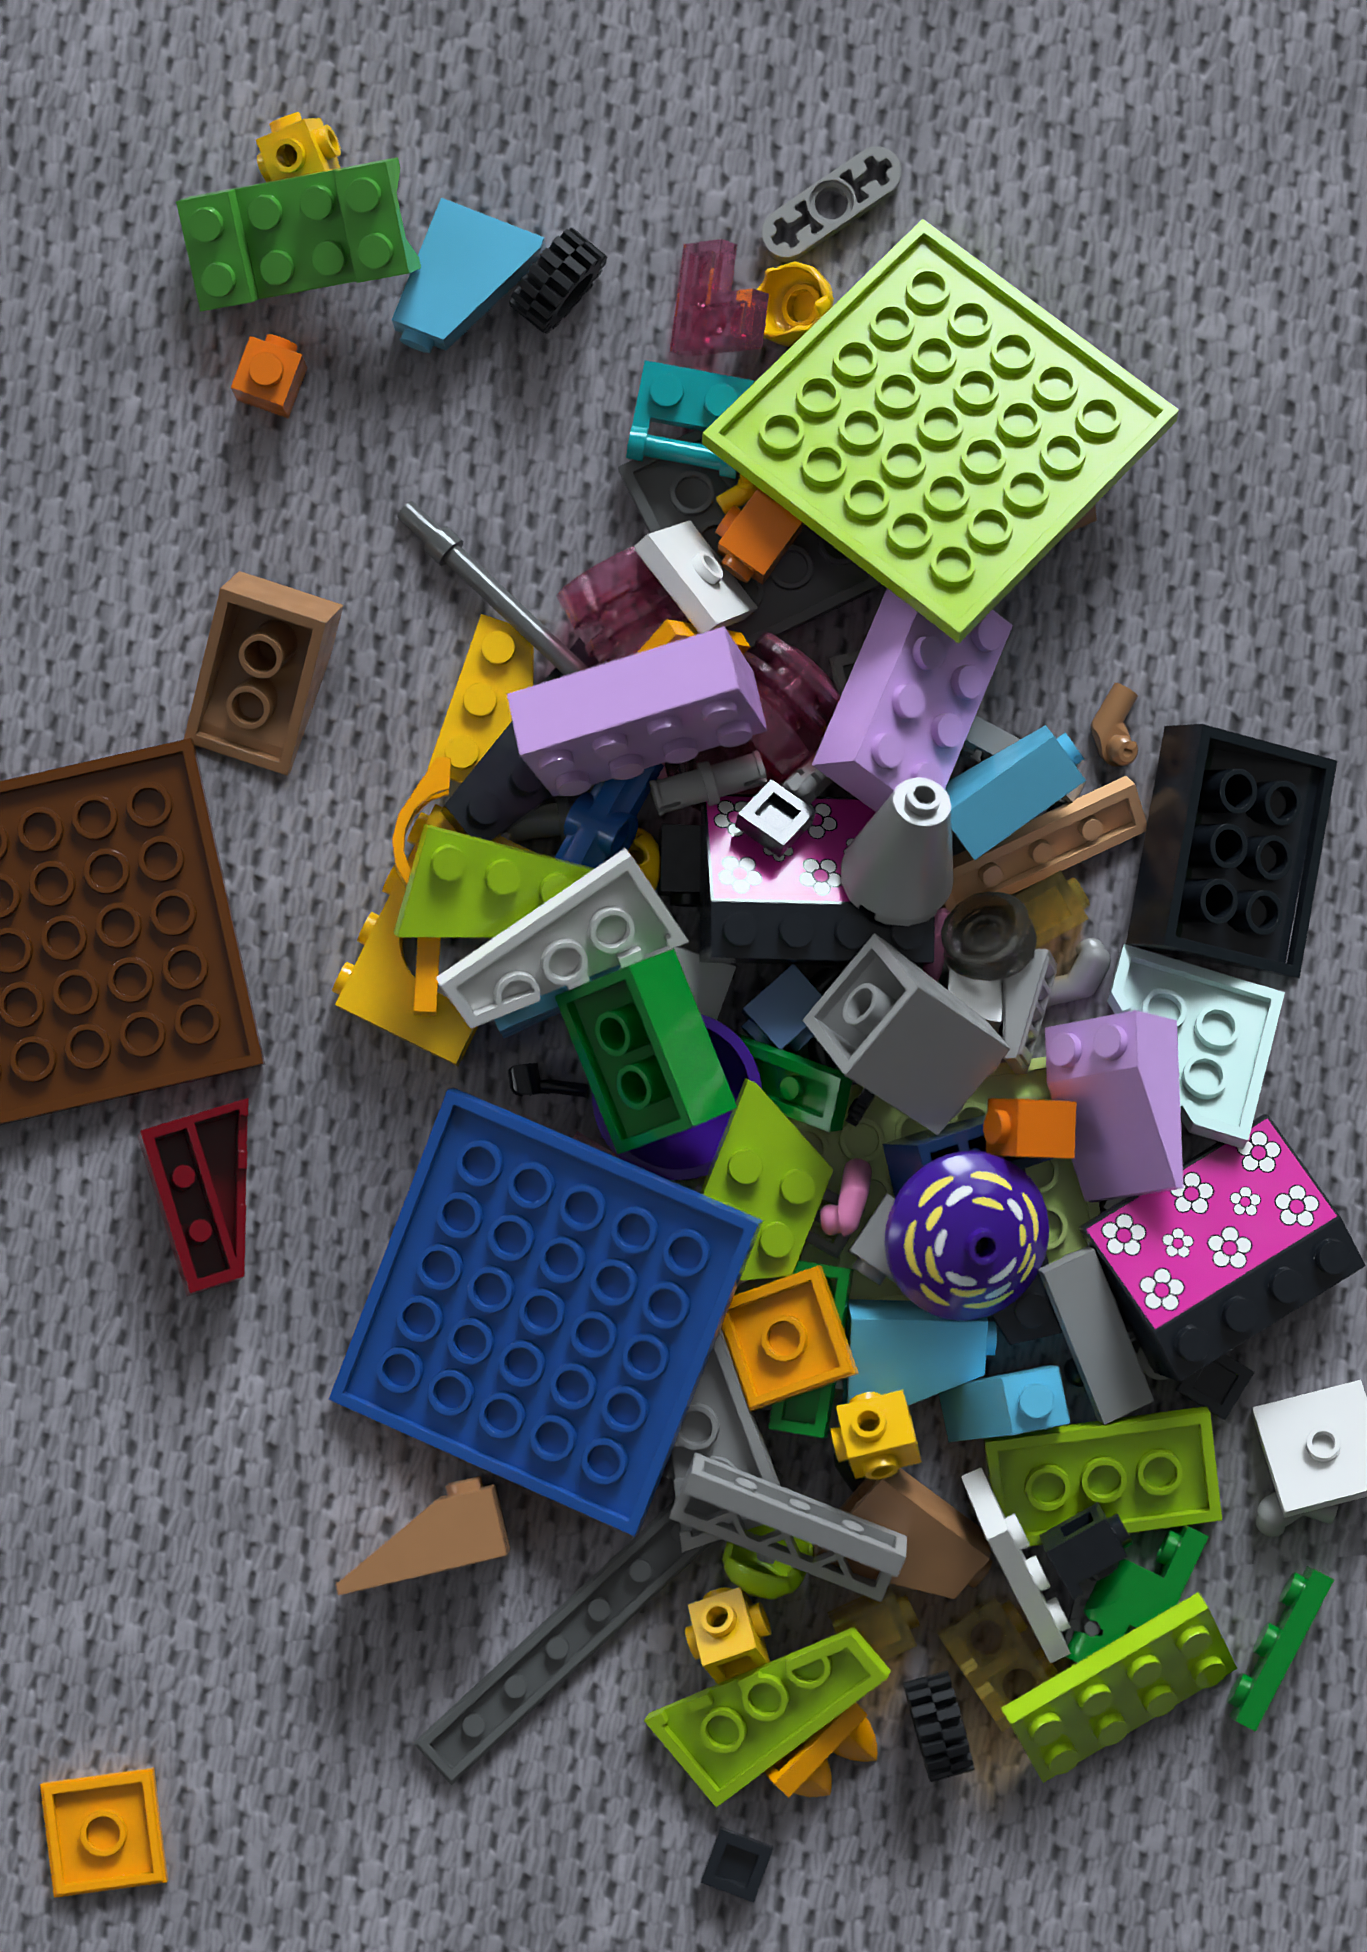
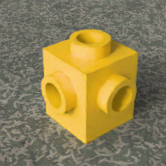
[256,112,341,182]
[831,1390,922,1480]
[685,1587,771,1684]

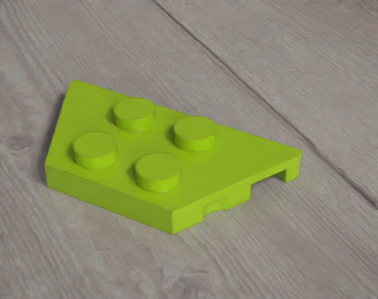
[700,1078,833,1281]

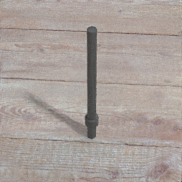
[397,501,589,676]

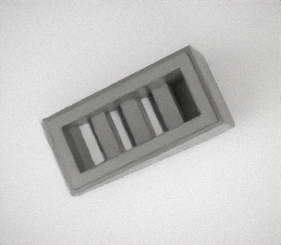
[1003,949,1057,1075]

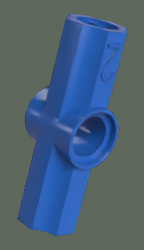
[555,763,664,868]

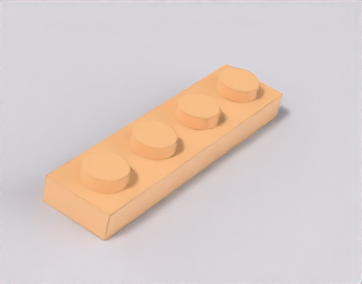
[942,776,1147,923]

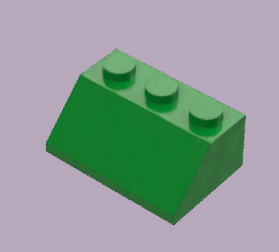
[554,948,738,1155]

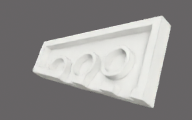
[436,848,689,1028]

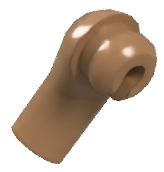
[1091,683,1138,766]

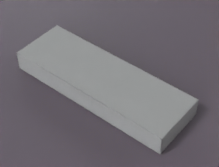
[1038,1246,1154,1425]

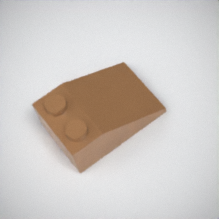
[184,571,344,776]
[336,1476,511,1595]

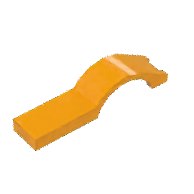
[392,757,451,1016]

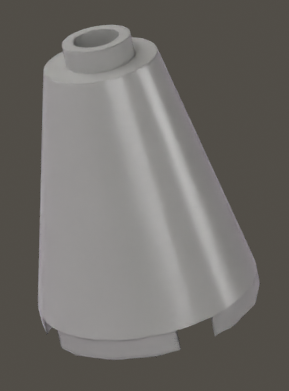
[841,778,953,926]

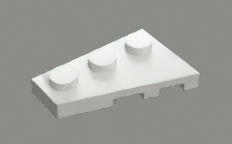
[961,1467,1071,1663]

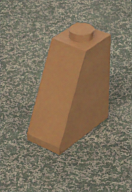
[813,1468,993,1599]

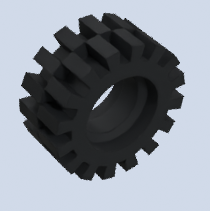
[509,227,607,334]
[903,1671,975,1782]

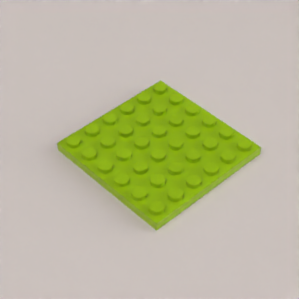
[702,219,1179,644]

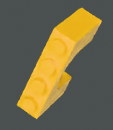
[332,804,533,1067]

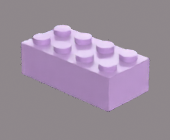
[812,588,1013,812]
[507,627,767,797]

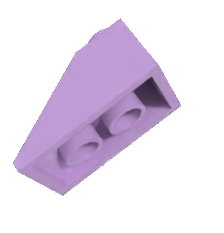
[1045,1010,1183,1203]

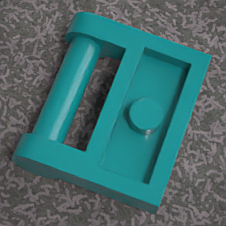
[626,360,754,479]

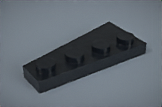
[441,637,602,842]

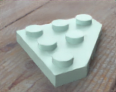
[1107,944,1285,1149]

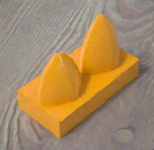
[764,1702,878,1797]

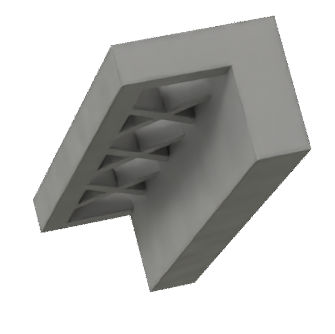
[669,1453,907,1602]

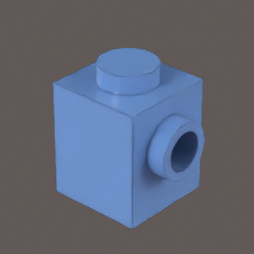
[741,964,822,1053]

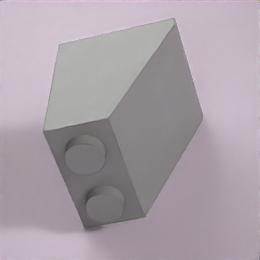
[803,933,1011,1135]

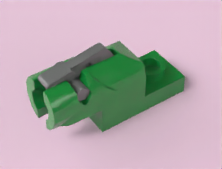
[1063,1525,1209,1663]

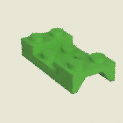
[176,157,421,312]

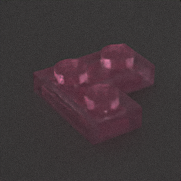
[670,239,769,356]

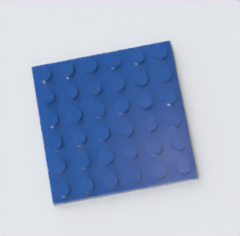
[328,1087,763,1536]

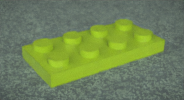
[984,1406,1222,1547]
[1001,1592,1238,1783]

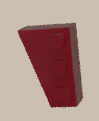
[137,1098,249,1297]

